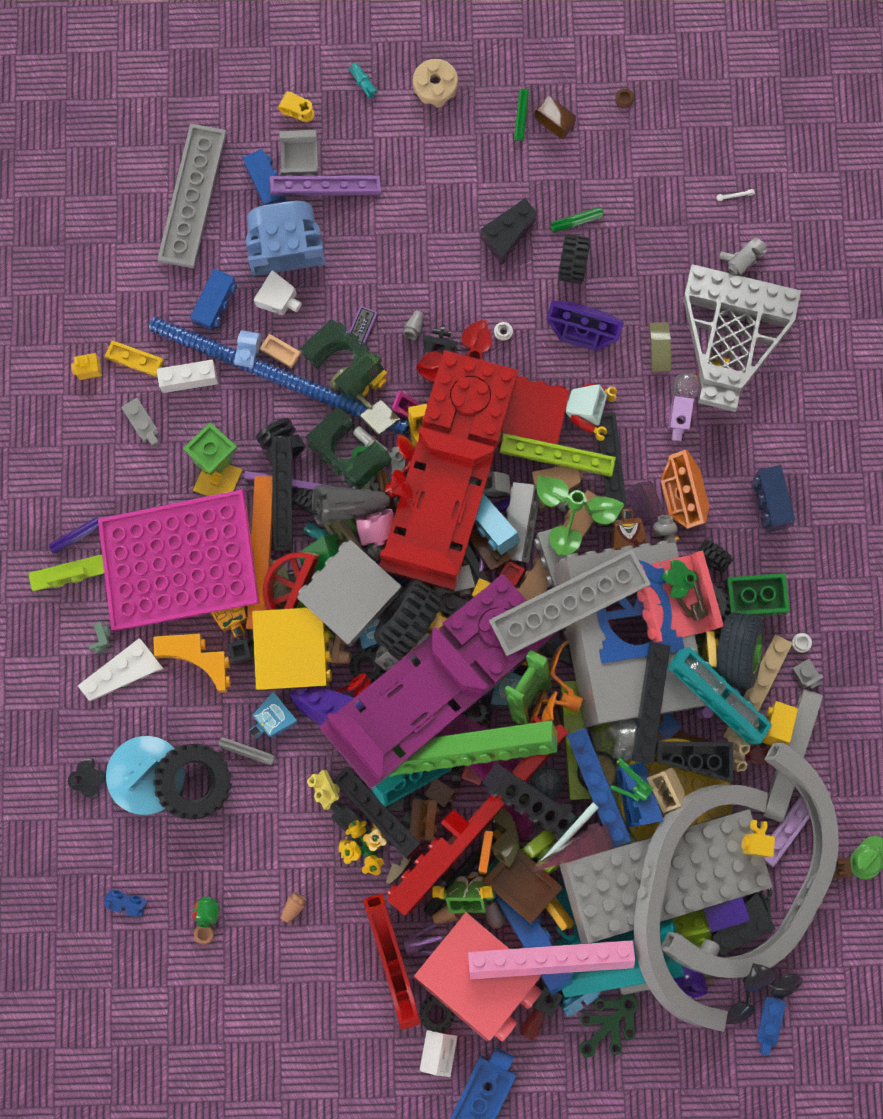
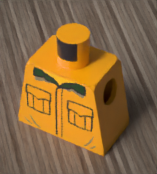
[211,606,247,638]

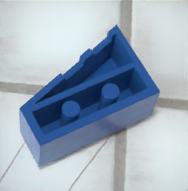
[615,763,664,827]

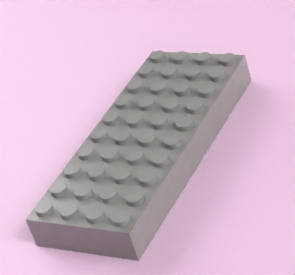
[559,809,772,944]

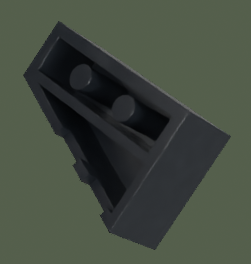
[480,198,536,265]
[712,892,775,955]

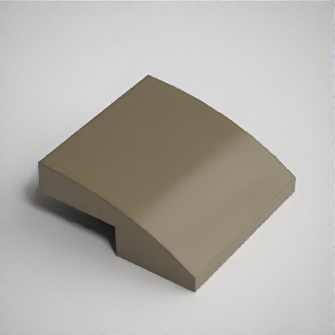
[386,855,414,885]

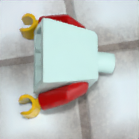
[565,383,617,441]

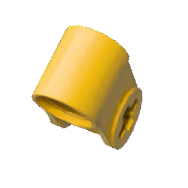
[278,91,314,122]

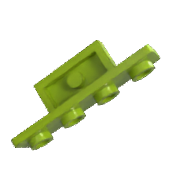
[28,554,104,591]

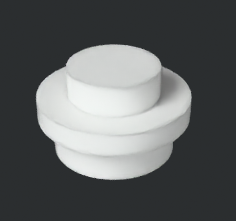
[792,633,812,653]

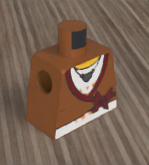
[611,509,648,551]

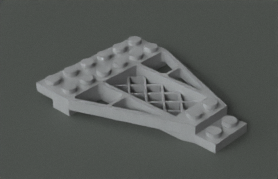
[682,264,801,412]

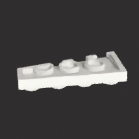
[78,638,164,702]

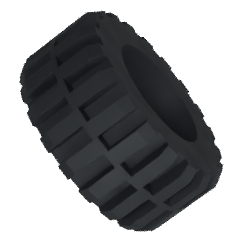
[374,580,442,656]
[153,743,232,820]

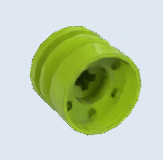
[521,829,572,874]

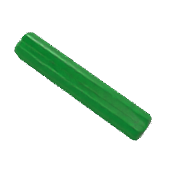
[514,89,529,141]
[550,207,604,233]

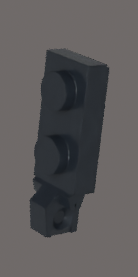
[330,801,372,847]

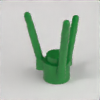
[610,758,654,802]

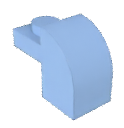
[234,330,262,368]

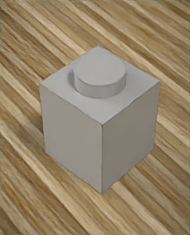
[480,471,510,497]

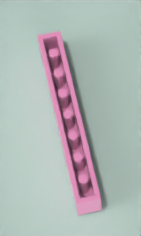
[468,941,635,979]

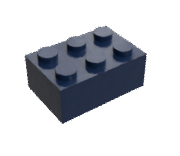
[751,465,795,533]

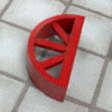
[262,552,321,610]

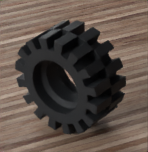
[293,488,318,515]
[696,540,733,573]
[349,649,384,684]
[419,995,455,1032]

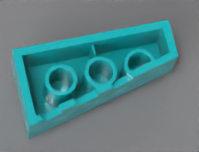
[372,734,452,807]

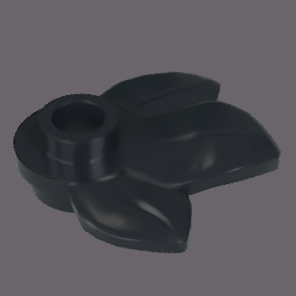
[68,758,106,798]

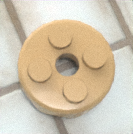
[413,59,458,108]

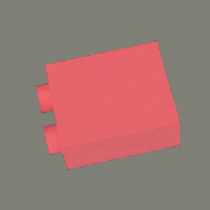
[413,912,543,1042]

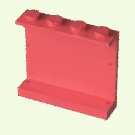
[637,551,723,643]

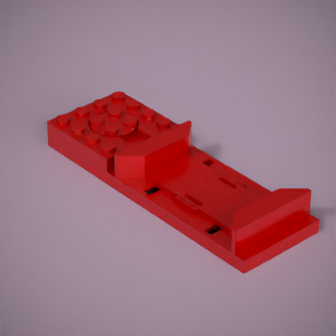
[379,350,518,592]
[387,716,569,917]

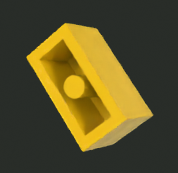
[762,701,798,746]

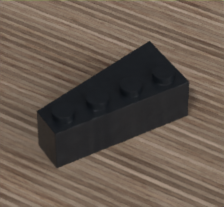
[654,741,733,782]

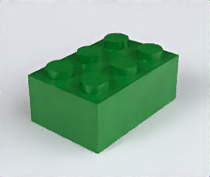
[724,573,790,617]

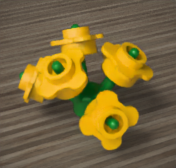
[338,820,387,875]

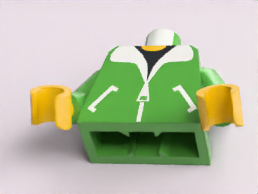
[432,872,495,913]

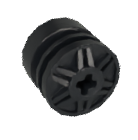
[255,418,306,466]

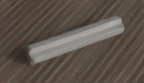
[218,737,275,765]

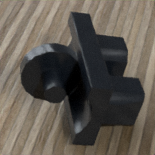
[422,324,458,355]

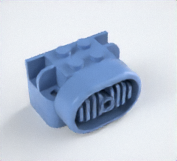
[246,201,326,276]

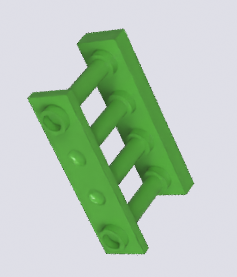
[505,650,552,724]

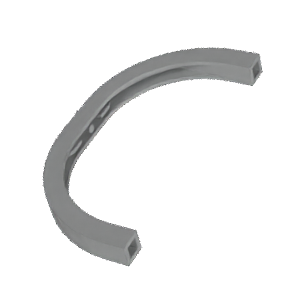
[661,743,839,978]
[634,785,768,1032]

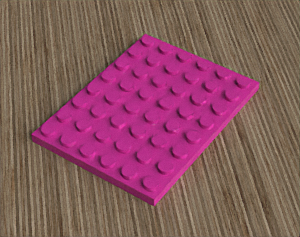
[98,489,260,632]

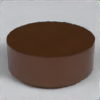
[615,89,634,108]

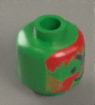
[192,897,220,928]

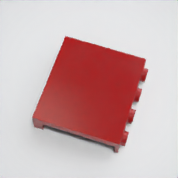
[498,376,570,447]

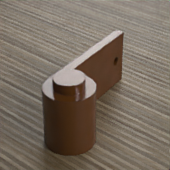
[469,524,511,571]

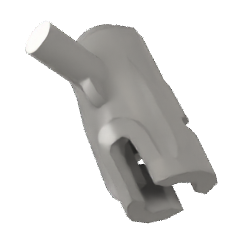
[719,238,767,276]

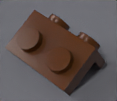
[409,799,439,841]

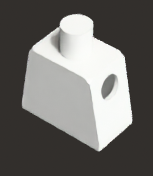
[254,271,302,315]

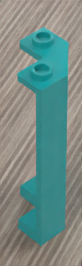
[555,919,684,998]

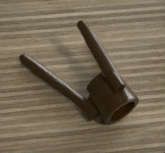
[676,579,708,621]

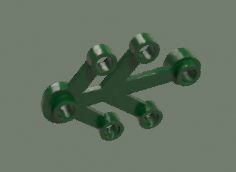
[579,994,639,1058]

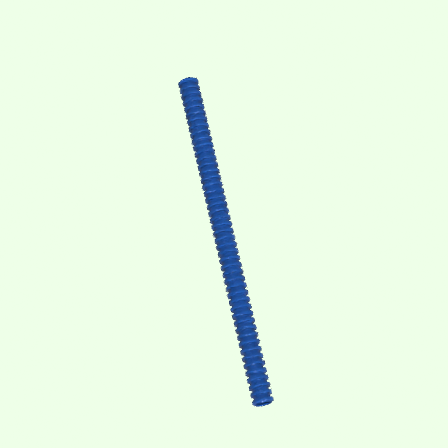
[149,316,409,435]

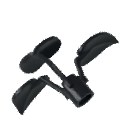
[726,963,803,1024]

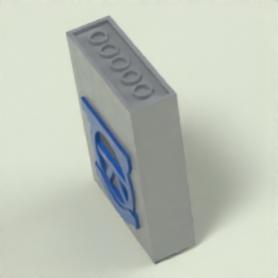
[554,541,706,727]

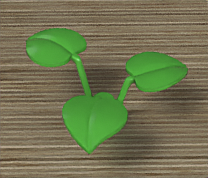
[536,475,624,556]

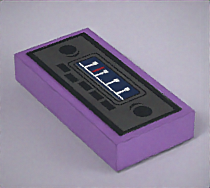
[346,306,378,347]

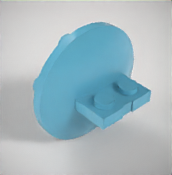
[106,736,185,815]

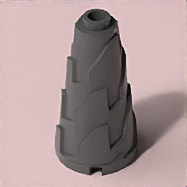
[312,485,390,524]

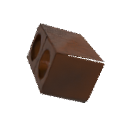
[534,96,576,140]

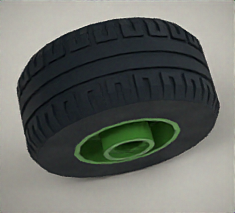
[716,612,764,690]

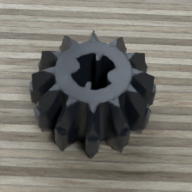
[463,699,493,726]

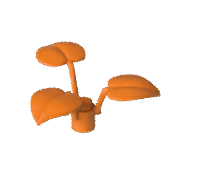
[531,641,583,722]

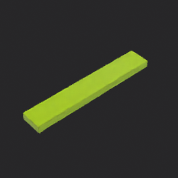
[499,433,616,477]

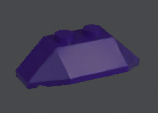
[546,301,624,351]

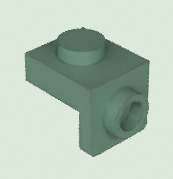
[88,622,111,654]

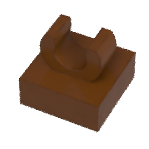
[832,857,852,879]

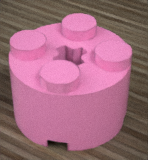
[356,509,398,546]

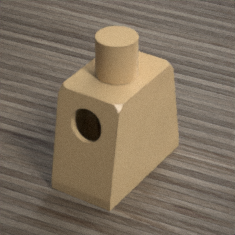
[647,767,685,813]

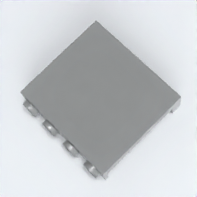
[297,540,404,647]

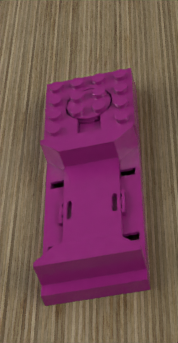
[319,574,555,790]

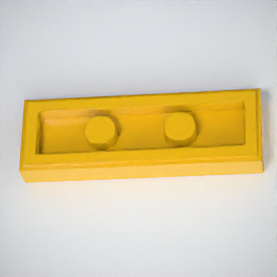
[105,340,164,377]

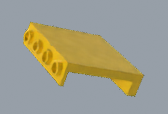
[252,608,332,690]

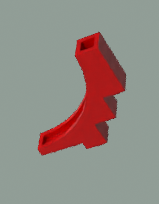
[363,893,421,1030]

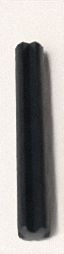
[423,851,481,917]

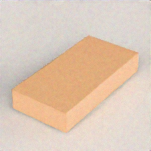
[259,334,301,369]

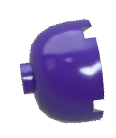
[673,966,708,999]

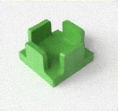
[183,423,238,475]

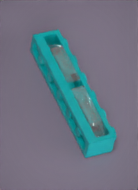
[667,647,772,745]

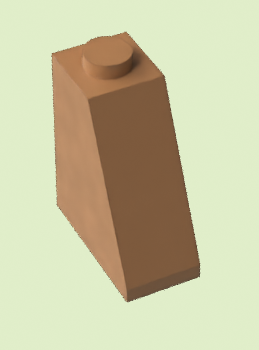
[531,466,583,513]

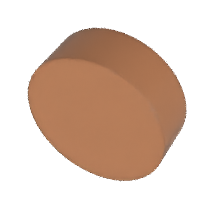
[194,925,214,944]

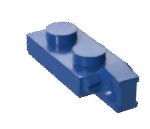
[757,996,786,1056]

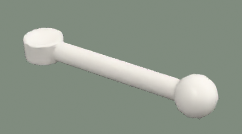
[716,189,755,201]

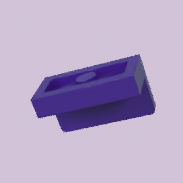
[704,897,750,932]

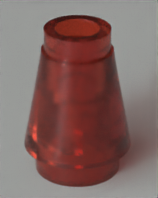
[520,1009,545,1041]

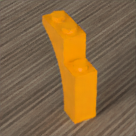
[153,634,231,693]

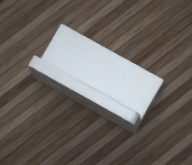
[420,1030,457,1077]

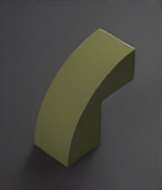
[649,322,671,372]
[491,808,519,867]

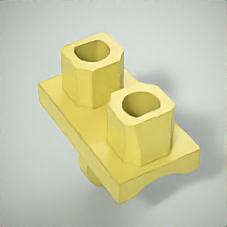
[307,770,340,810]

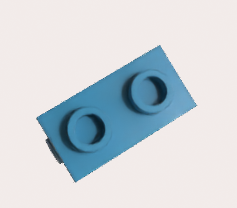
[559,992,601,1016]

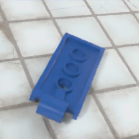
[450,1047,517,1119]

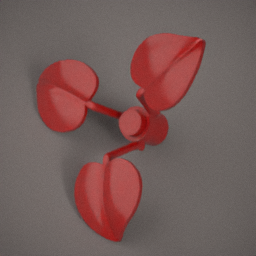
[416,320,492,383]
[385,434,418,500]

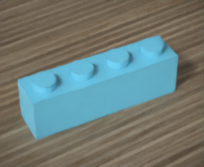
[470,482,520,555]

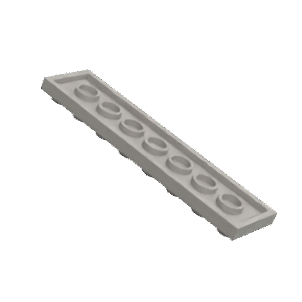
[157,124,227,269]
[489,549,651,656]

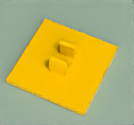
[193,465,243,496]

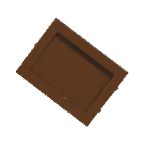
[483,849,563,924]

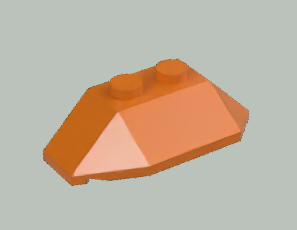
[660,450,709,529]

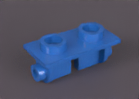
[104,890,148,918]

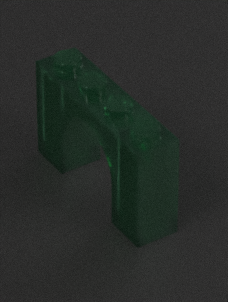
[299,319,384,400]
[305,407,392,489]

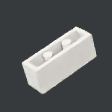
[157,360,218,393]

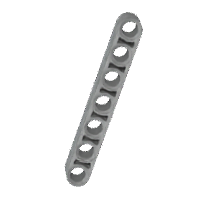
[762,688,823,823]

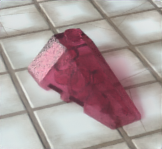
[533,823,614,871]

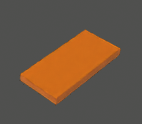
[478,831,493,875]

